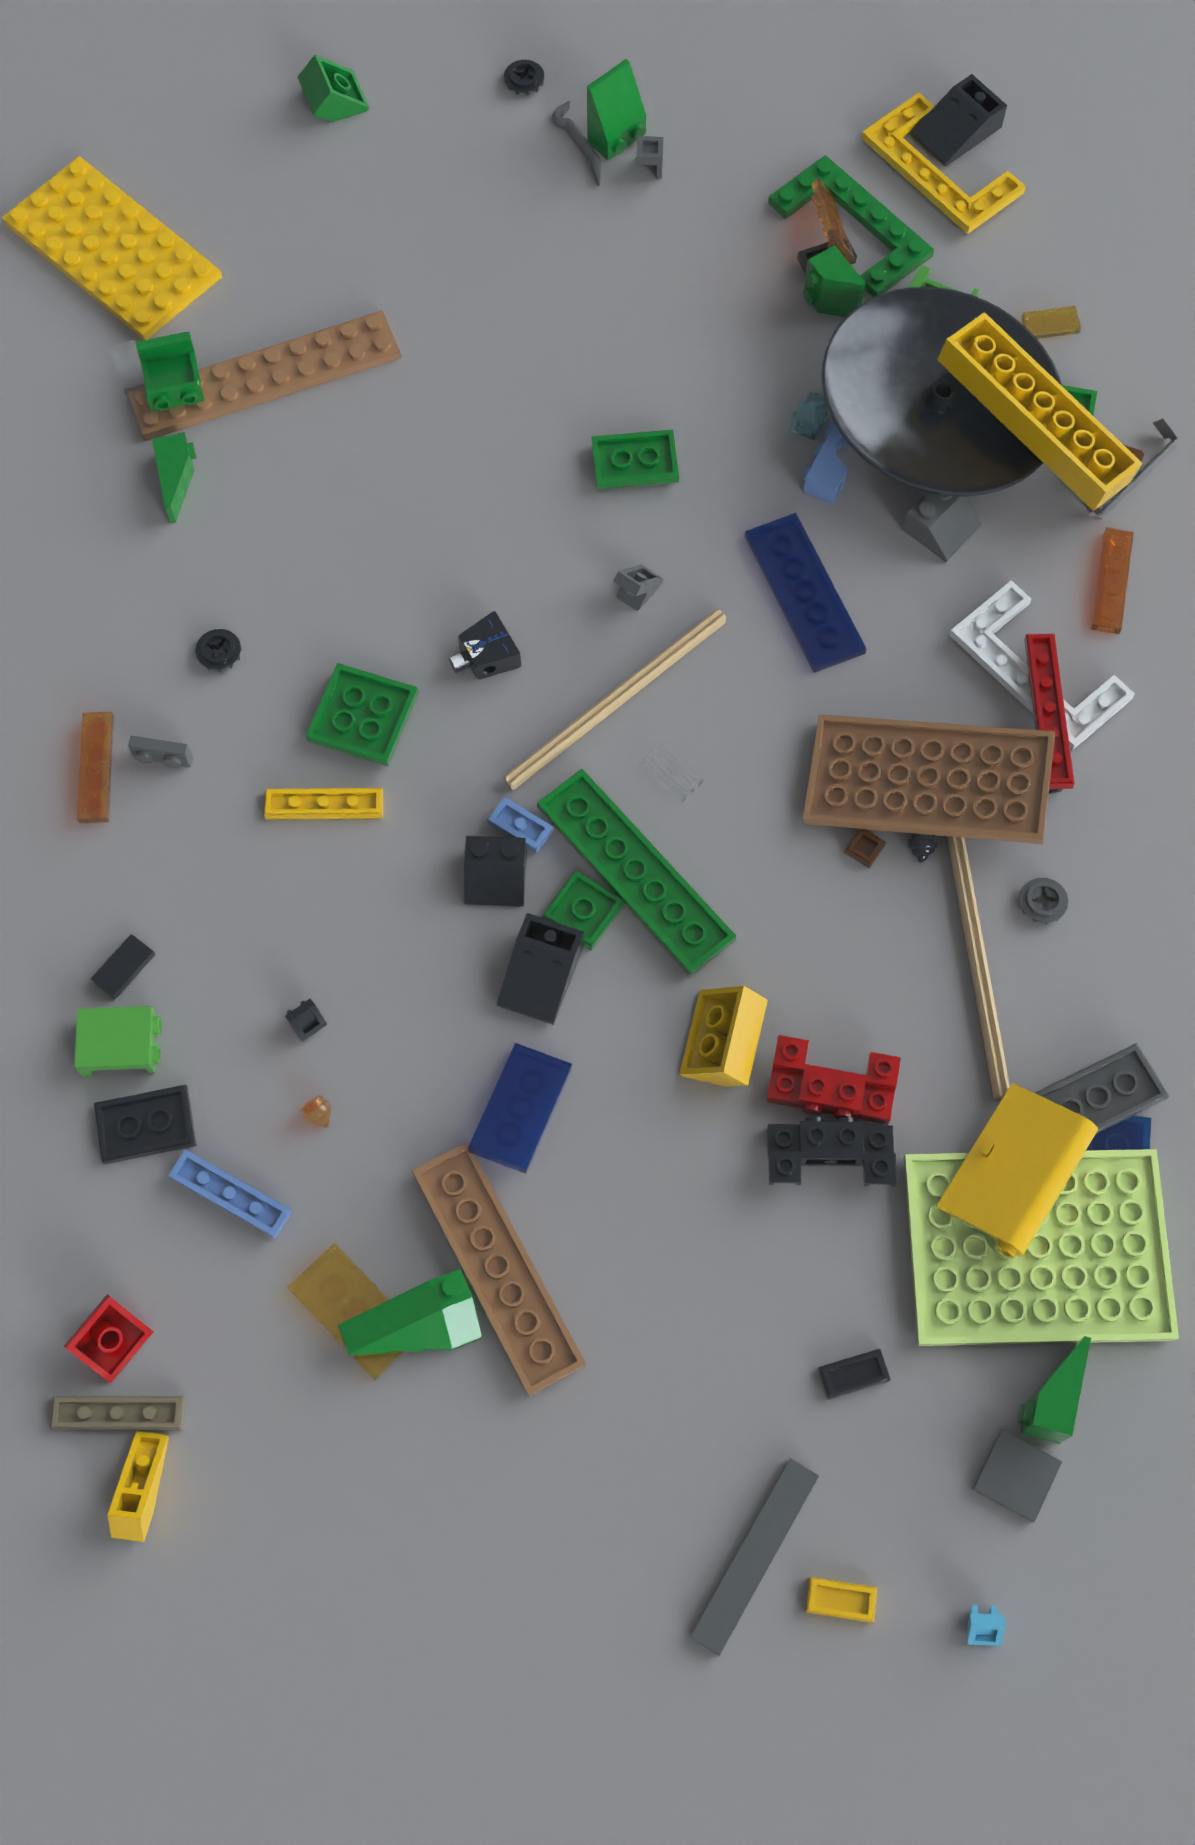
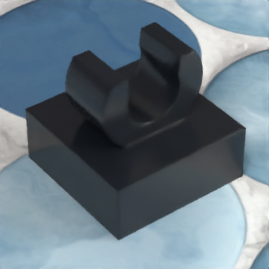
[285,999,327,1042]

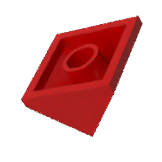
[63,1294,153,1383]

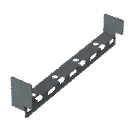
[1082,418,1178,519]

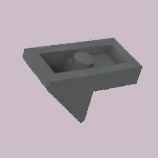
[614,565,664,611]

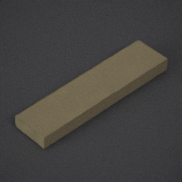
[50,1396,185,1431]

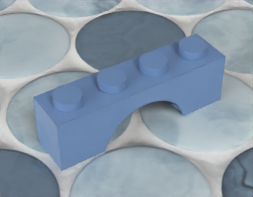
[802,422,848,505]

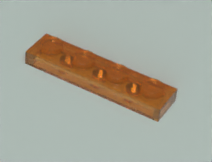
[811,178,855,263]
[1091,527,1134,634]
[77,712,114,823]

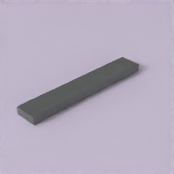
[690,1458,819,1656]

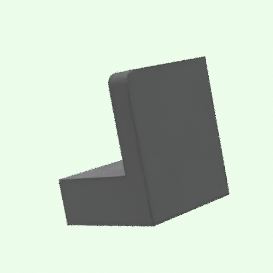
[636,136,664,178]

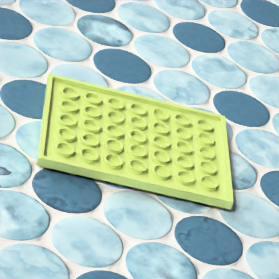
[904,1149,1179,1346]

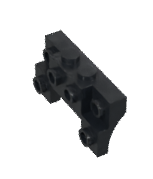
[767,1117,897,1187]

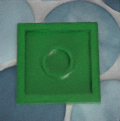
[542,870,625,950]

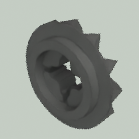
[1019,878,1068,924]

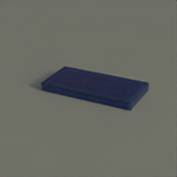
[468,1043,572,1174]

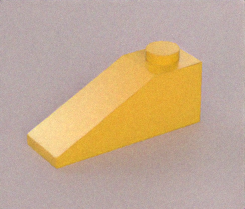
[107,1431,169,1542]

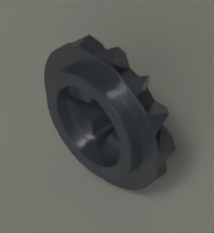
[504,60,544,96]
[195,629,242,672]

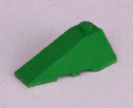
[337,1269,482,1356]

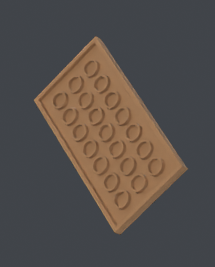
[803,714,1055,844]

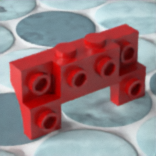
[766,1035,901,1125]

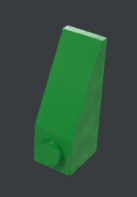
[152,432,197,523]

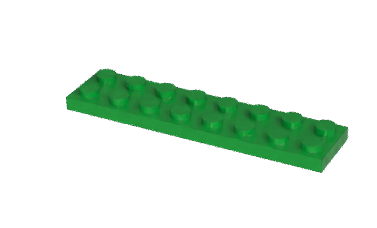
[537,769,737,977]

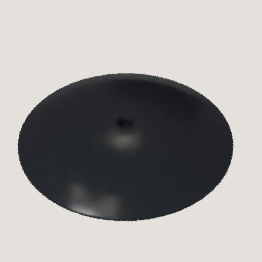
[822,287,1062,496]

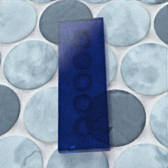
[745,513,867,673]

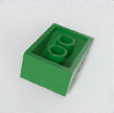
[587,59,646,161]
[1017,1336,1091,1444]

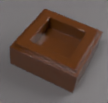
[845,829,886,869]

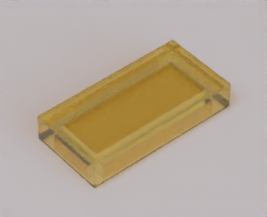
[1021,306,1081,339]

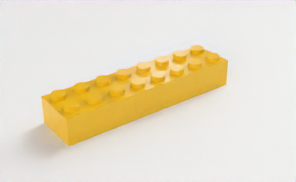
[937,312,1143,511]

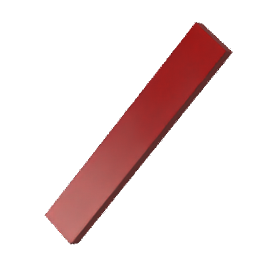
[1024,633,1075,789]

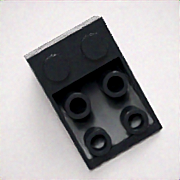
[911,74,1007,167]
[496,913,585,1025]

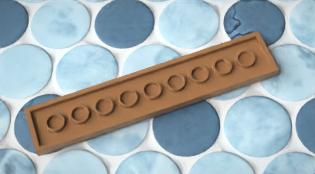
[127,310,401,441]

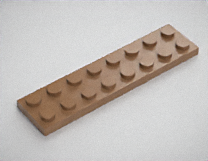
[412,1141,586,1397]

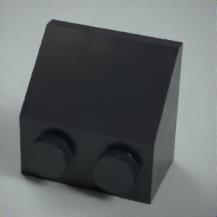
[464,836,527,906]

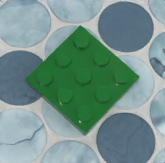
[306,663,419,766]

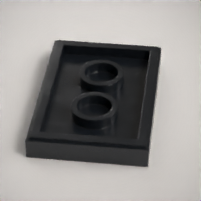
[94,1084,197,1165]

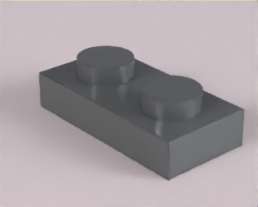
[128,735,193,768]

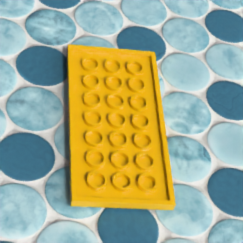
[2,156,222,340]

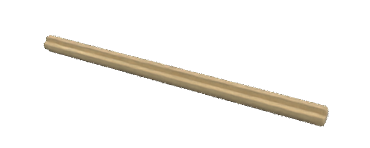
[504,609,726,789]
[947,836,1010,1099]

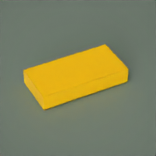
[805,1577,877,1623]

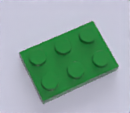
[591,429,679,489]

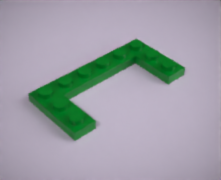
[768,155,934,297]

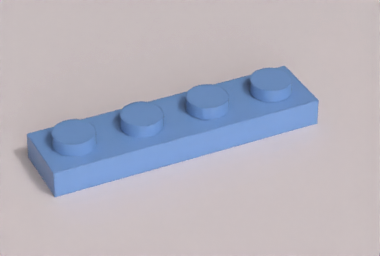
[168,1149,292,1239]

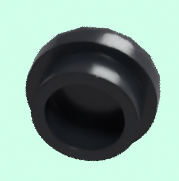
[908,833,938,863]

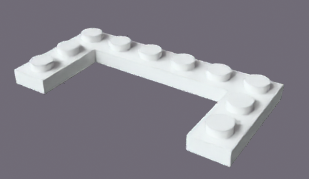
[949,580,1135,751]

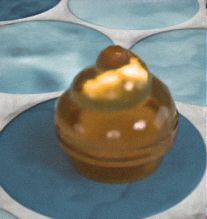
[300,1095,331,1128]

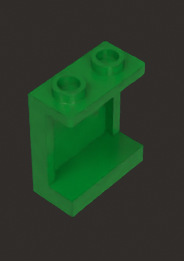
[135,331,205,412]

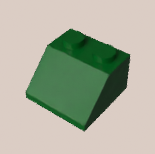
[297,55,369,122]
[803,245,865,317]

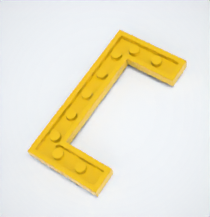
[861,92,1026,235]

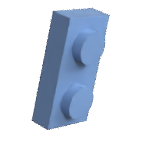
[488,797,553,854]

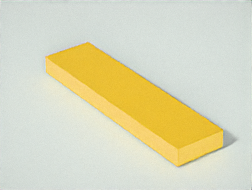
[264,788,383,820]

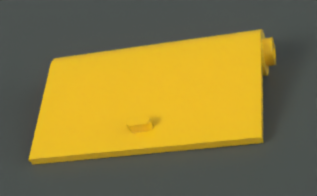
[936,1083,1098,1259]

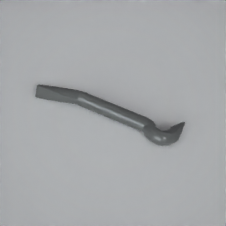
[552,101,601,186]

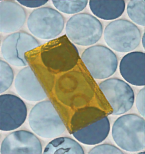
[287,1243,405,1380]

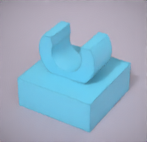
[966,1604,1006,1646]

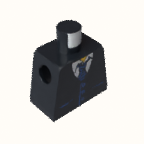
[449,611,521,680]

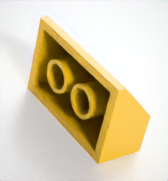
[679,986,768,1087]

